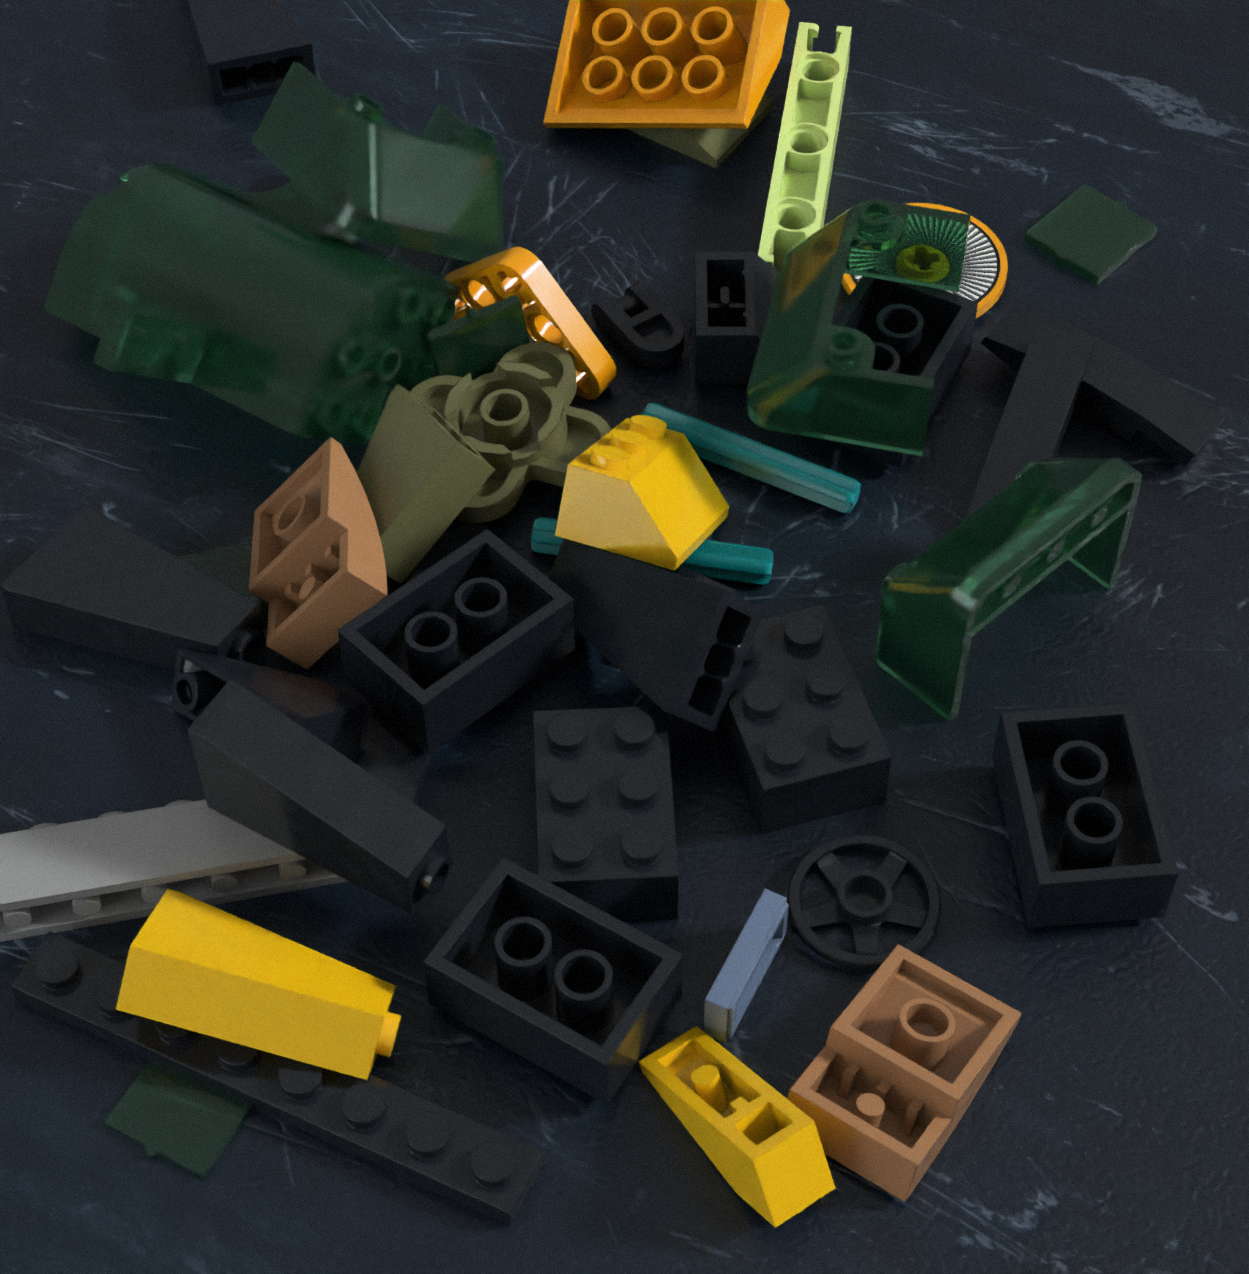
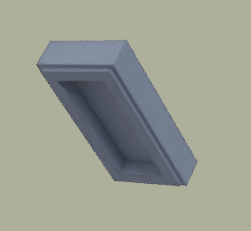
[703,889,789,1043]

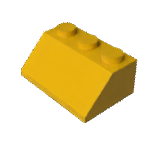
[555,415,729,571]

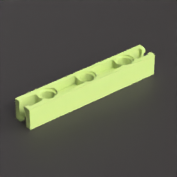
[758,22,852,307]

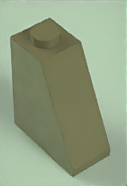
[357,384,495,584]

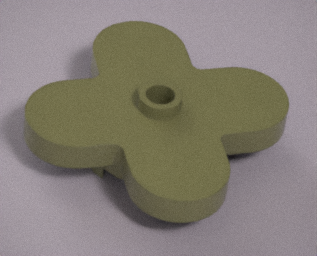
[410,342,611,523]

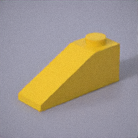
[638,1025,835,1228]

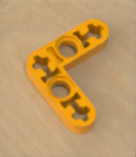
[428,247,617,400]

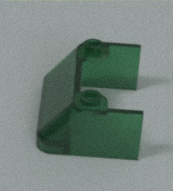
[251,62,503,262]
[746,199,971,456]
[874,457,1142,722]

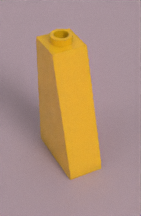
[116,889,402,1080]

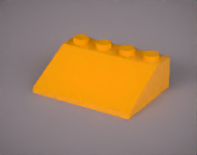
[543,0,790,129]

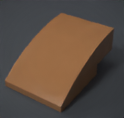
[249,437,388,669]
[787,944,1022,1202]

